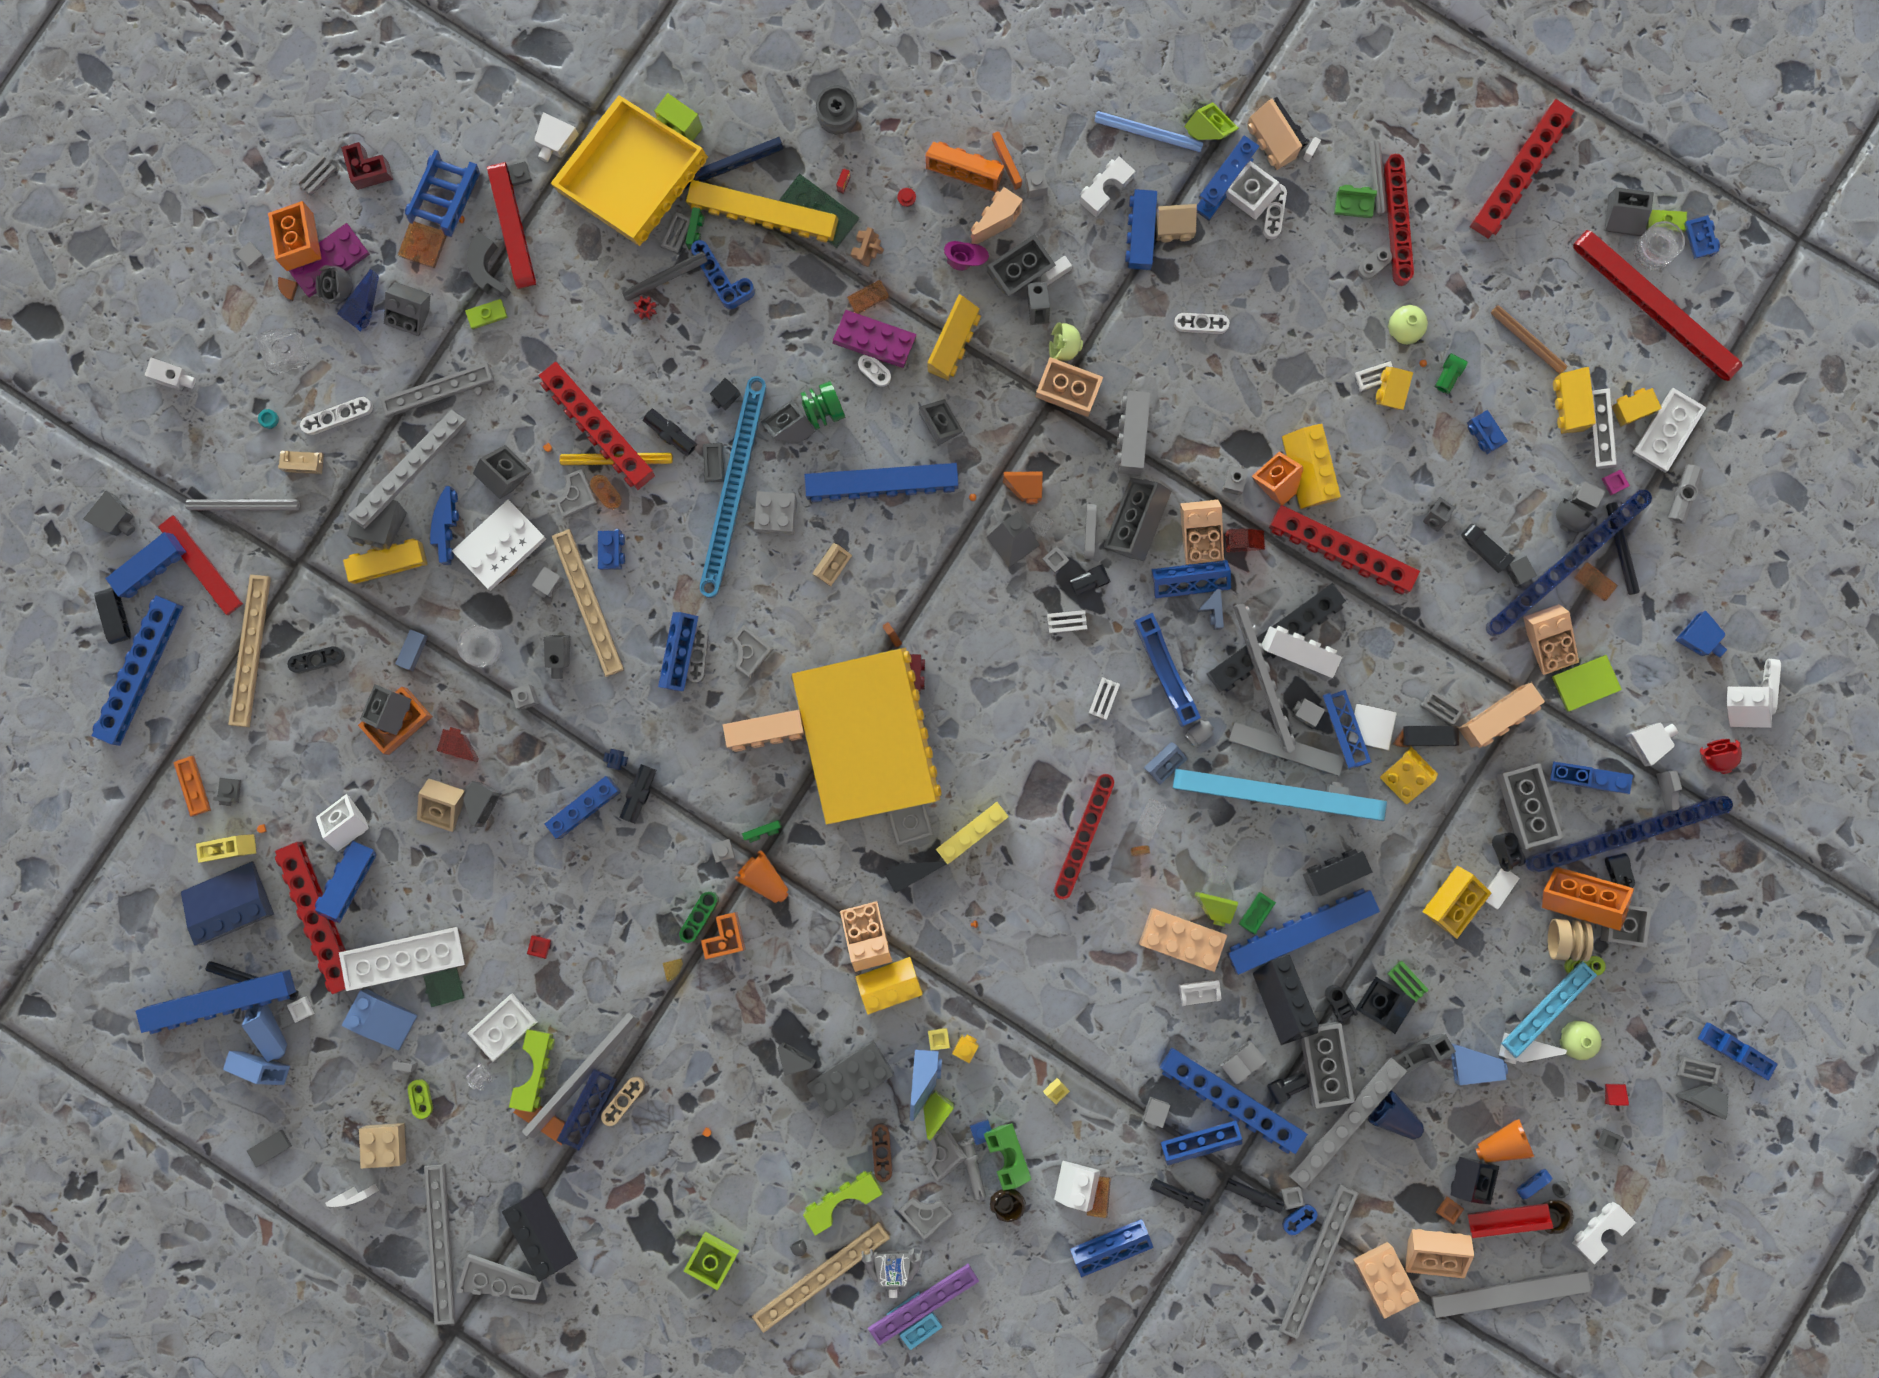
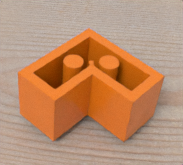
[701,912,746,960]

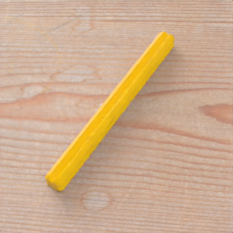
[559,453,673,465]

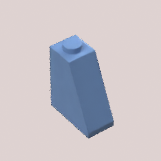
[242,1003,287,1062]
[1451,1044,1508,1085]
[223,1051,290,1085]

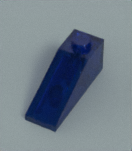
[337,269,379,332]

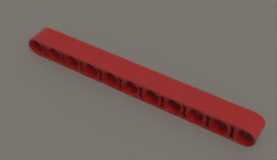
[1573,230,1743,381]

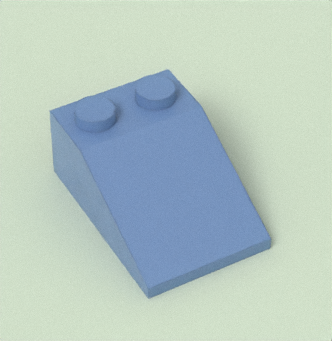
[342,989,418,1050]
[910,1050,942,1121]

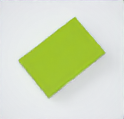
[1552,655,1622,712]

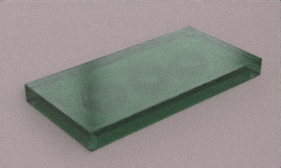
[778,173,859,248]

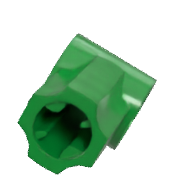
[1434,353,1468,394]

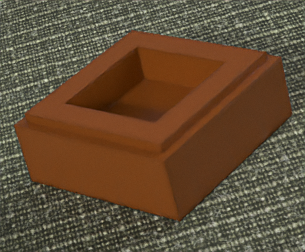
[1436,1196,1464,1225]

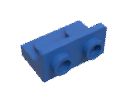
[1684,215,1720,259]
[1467,410,1508,455]
[598,529,625,570]

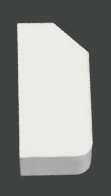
[1040,256,1072,286]

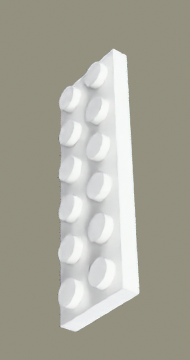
[339,927,465,991]

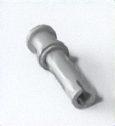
[957,1138,987,1200]

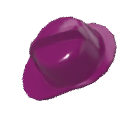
[944,241,989,271]

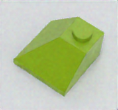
[1184,102,1239,140]
[1195,892,1238,927]
[923,1090,954,1141]

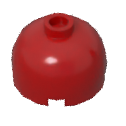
[1700,739,1742,774]

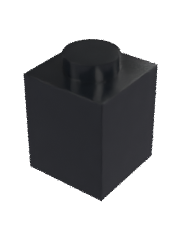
[710,378,741,411]

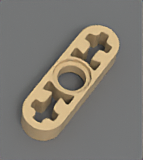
[601,1076,645,1126]

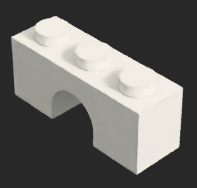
[1080,157,1136,217]
[1572,1202,1636,1264]

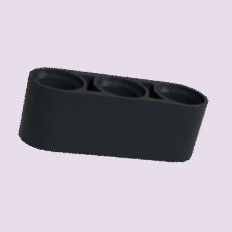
[94,588,131,645]
[1403,726,1459,746]

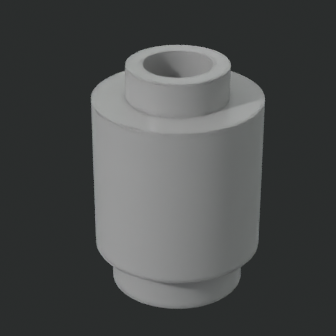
[1185,720,1214,747]

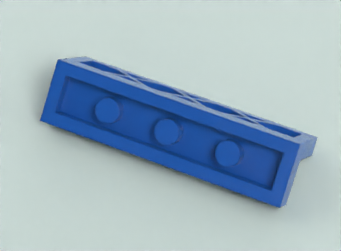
[1151,560,1231,599]
[1323,690,1372,770]
[1070,1219,1154,1278]

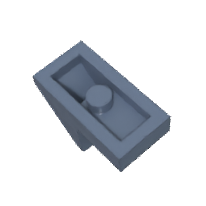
[1197,589,1224,630]

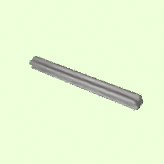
[186,499,300,510]

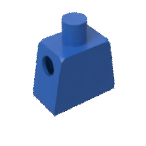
[1675,611,1727,657]

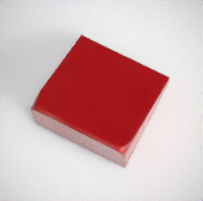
[1605,1084,1629,1106]

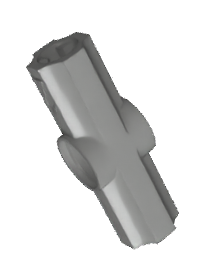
[1668,464,1704,524]

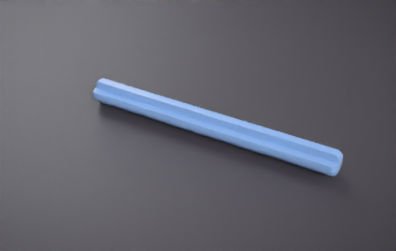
[1095,111,1203,152]

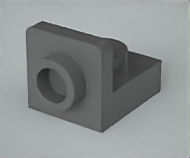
[1423,497,1456,532]
[213,778,241,806]

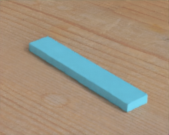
[1501,961,1597,1058]

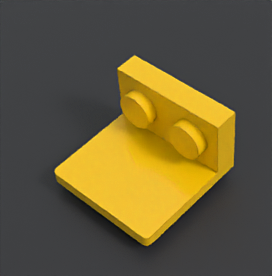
[1380,746,1438,804]

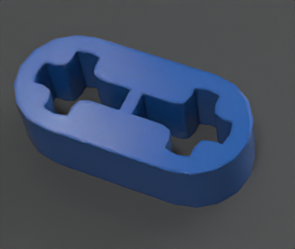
[1516,1169,1553,1200]
[1282,1204,1317,1235]

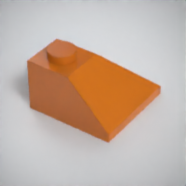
[1251,452,1304,505]
[1003,471,1043,504]

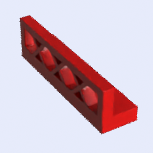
[1467,1204,1553,1238]

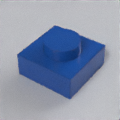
[970,1119,992,1145]

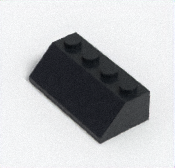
[1252,954,1319,1045]
[502,1189,578,1282]

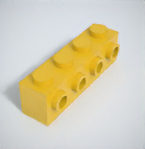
[343,539,428,584]

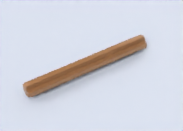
[1491,305,1568,374]

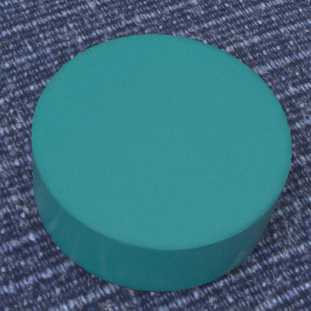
[258,409,279,429]

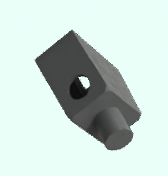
[1027,277,1050,325]
[83,491,135,536]
[544,635,570,679]

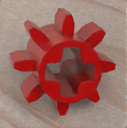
[633,296,657,320]

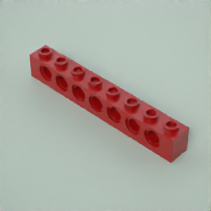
[1469,99,1575,239]
[538,361,655,490]
[1269,505,1420,595]
[275,842,346,995]

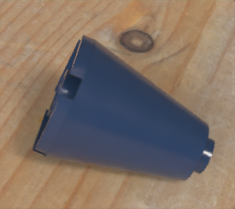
[1368,1090,1424,1140]

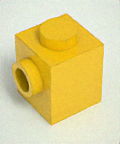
[952,1034,979,1063]

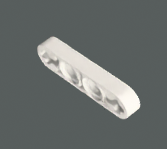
[300,397,373,435]

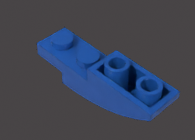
[430,486,459,565]
[1550,761,1633,794]

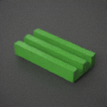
[1387,961,1428,1003]

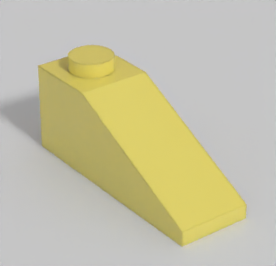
[196,834,256,863]

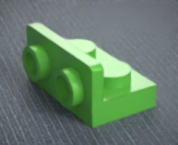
[1334,185,1377,218]

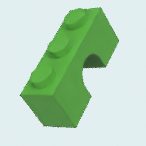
[984,1123,1032,1190]

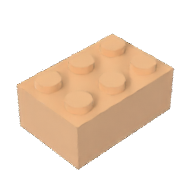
[1035,357,1103,417]
[1353,1242,1420,1319]

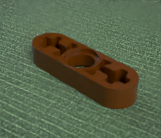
[872,1123,892,1182]

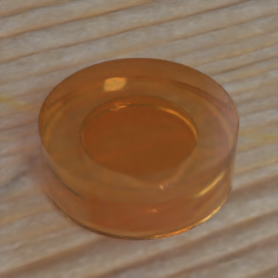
[1130,845,1150,856]

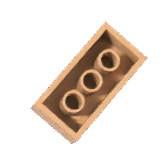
[1459,683,1545,748]
[722,710,805,752]
[1139,908,1227,972]

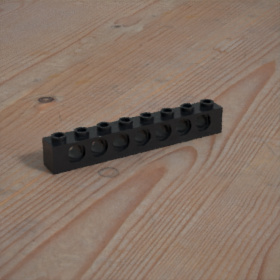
[1207,583,1346,693]

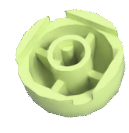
[1388,305,1428,345]
[1049,322,1083,361]
[1560,1021,1602,1060]

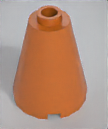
[735,850,788,903]
[1476,1119,1535,1163]

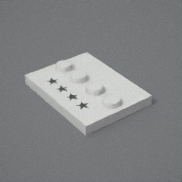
[452,500,546,591]

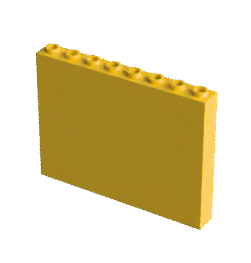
[792,647,942,825]

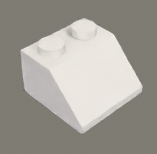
[1727,687,1773,728]
[316,794,369,852]
[1054,1161,1100,1212]

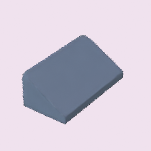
[395,629,428,671]
[1144,742,1188,785]

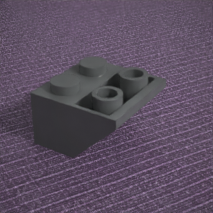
[1604,187,1654,236]
[383,282,431,336]

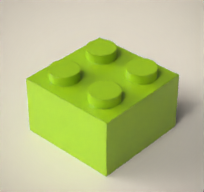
[654,93,703,142]
[684,1231,740,1291]

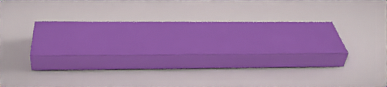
[868,1264,979,1346]

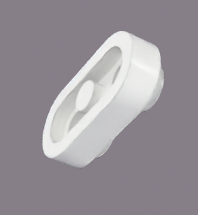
[858,355,891,387]

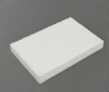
[468,993,538,1062]

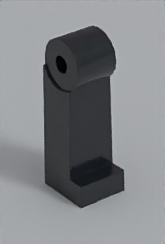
[1461,524,1515,573]

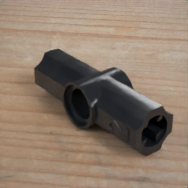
[642,408,697,457]
[619,764,657,824]

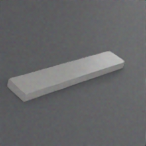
[380,363,495,418]
[1228,722,1345,776]

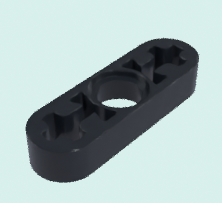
[287,646,345,673]

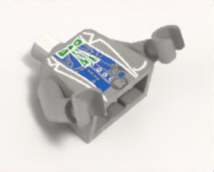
[861,1248,923,1298]

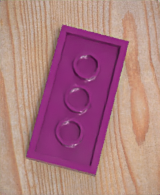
[289,223,370,298]
[832,310,917,368]

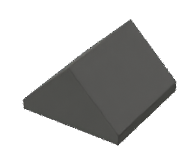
[919,399,963,446]
[777,1042,816,1076]

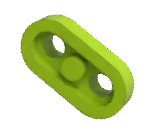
[1564,956,1606,976]
[408,1079,433,1119]

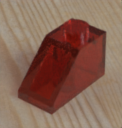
[1225,528,1265,552]
[436,727,479,762]

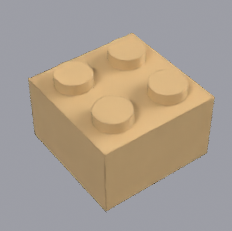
[359,1123,406,1169]

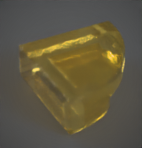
[663,958,683,982]

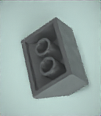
[987,234,1056,297]

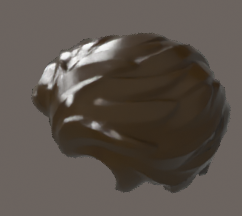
[990,1189,1026,1222]
[1542,1200,1574,1234]

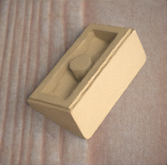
[812,543,852,586]

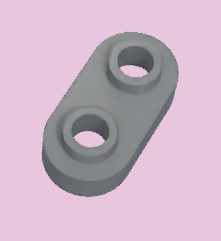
[1358,247,1392,280]

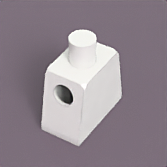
[535,112,579,162]
[145,358,196,391]
[1626,723,1678,766]

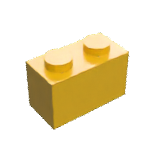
[1376,367,1413,410]
[1612,388,1662,427]

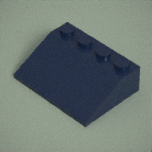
[181,861,274,946]

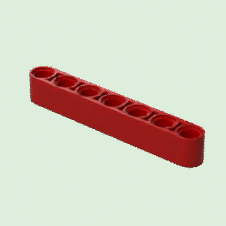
[1384,153,1414,286]
[487,162,536,289]
[1053,774,1115,900]

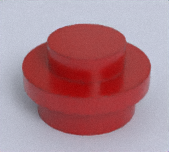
[897,188,916,207]

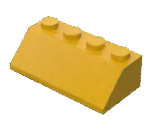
[927,294,981,381]
[1282,423,1341,509]

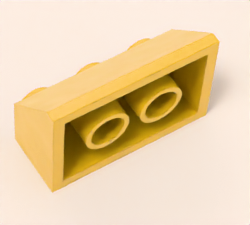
[1553,367,1596,434]
[1422,866,1492,939]
[855,957,923,1015]

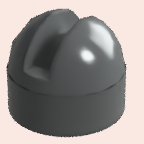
[1552,1181,1570,1198]
[790,1239,807,1256]

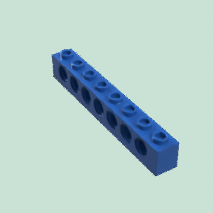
[91,595,184,746]
[1160,1048,1308,1154]

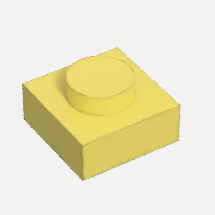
[928,1028,950,1051]
[1043,1078,1070,1104]

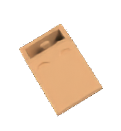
[971,187,1023,244]
[1180,500,1224,565]
[1523,604,1579,675]
[840,901,893,972]

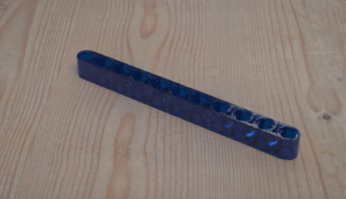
[1486,489,1652,636]
[1526,796,1733,872]

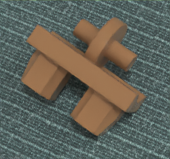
[850,227,884,267]

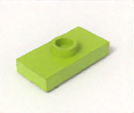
[1646,210,1687,232]
[465,299,508,330]

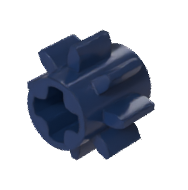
[603,749,628,770]

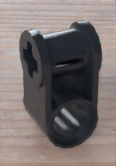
[1492,832,1526,872]
[1605,853,1635,888]
[1325,985,1358,1024]

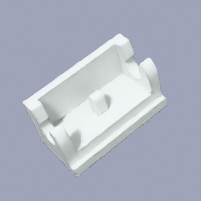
[1178,979,1221,1006]

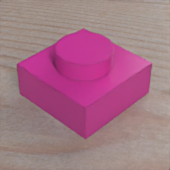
[1602,469,1630,496]

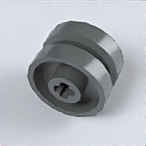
[816,85,858,135]

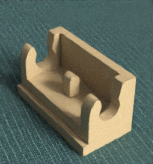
[278,451,324,474]

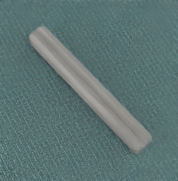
[1369,141,1387,215]

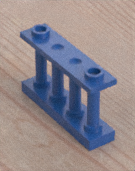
[1197,135,1259,221]
[405,150,480,237]

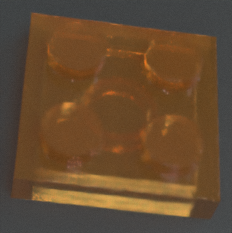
[398,221,447,269]

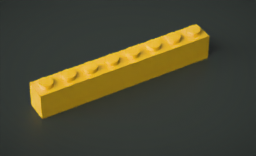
[686,180,839,243]

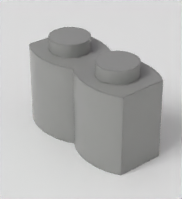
[1220,1040,1267,1085]

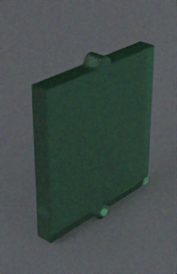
[423,967,465,1007]

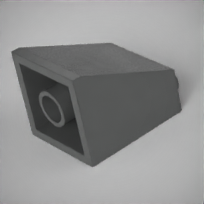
[347,493,407,550]

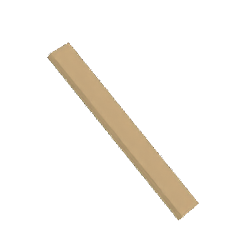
[552,529,624,677]
[228,574,271,728]
[752,1222,890,1333]

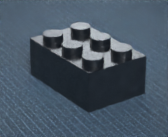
[1303,849,1373,896]

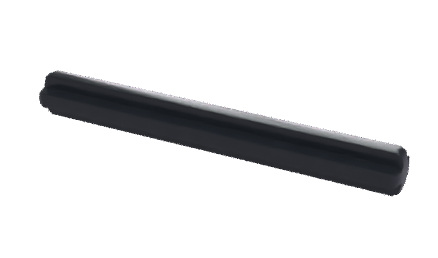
[1606,502,1640,595]
[205,961,299,1000]

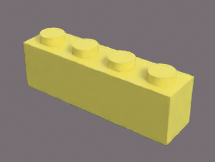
[936,802,1009,864]

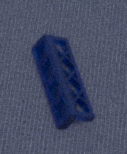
[556,1069,617,1151]

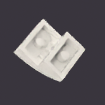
[1348,704,1397,751]
[325,1184,379,1207]

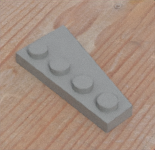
[456,1254,543,1300]

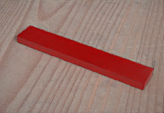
[158,515,243,615]

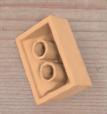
[1247,98,1302,170]
[1405,1229,1474,1278]

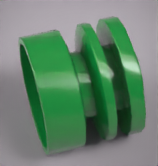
[800,381,846,430]

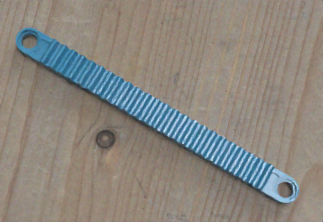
[700,376,767,598]

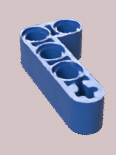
[691,240,755,309]

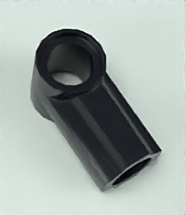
[1070,564,1111,596]
[1267,1071,1309,1104]

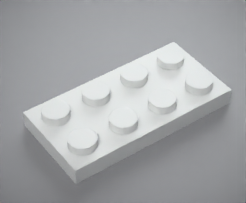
[1632,388,1706,473]

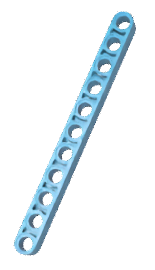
[1173,769,1387,821]

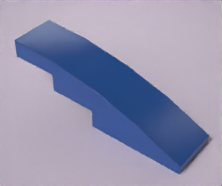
[1698,1022,1778,1081]

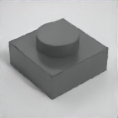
[507,161,532,186]
[1596,1128,1624,1155]

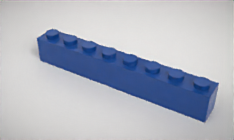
[804,463,958,502]
[1226,888,1380,975]
[135,969,296,1034]

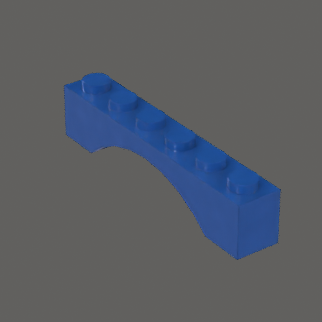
[1133,613,1201,727]

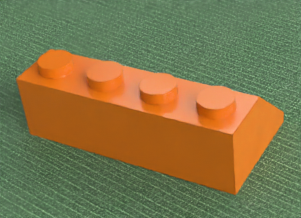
[925,141,1004,192]
[1542,866,1634,931]

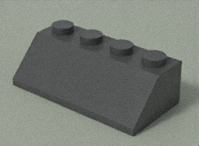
[1103,478,1172,561]

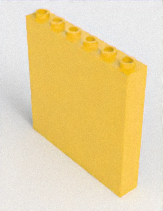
[551,95,708,246]

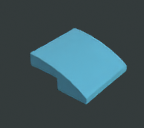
[887,1291,943,1350]

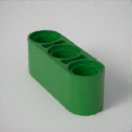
[679,891,719,943]

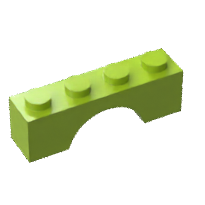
[509,1029,555,1112]
[803,1171,883,1236]

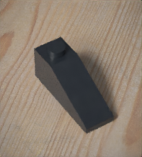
[884,861,946,893]

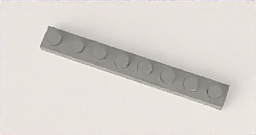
[348,410,467,529]
[1233,604,1296,753]
[1289,1057,1407,1190]

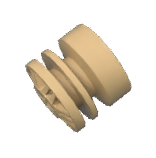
[1547,919,1593,962]

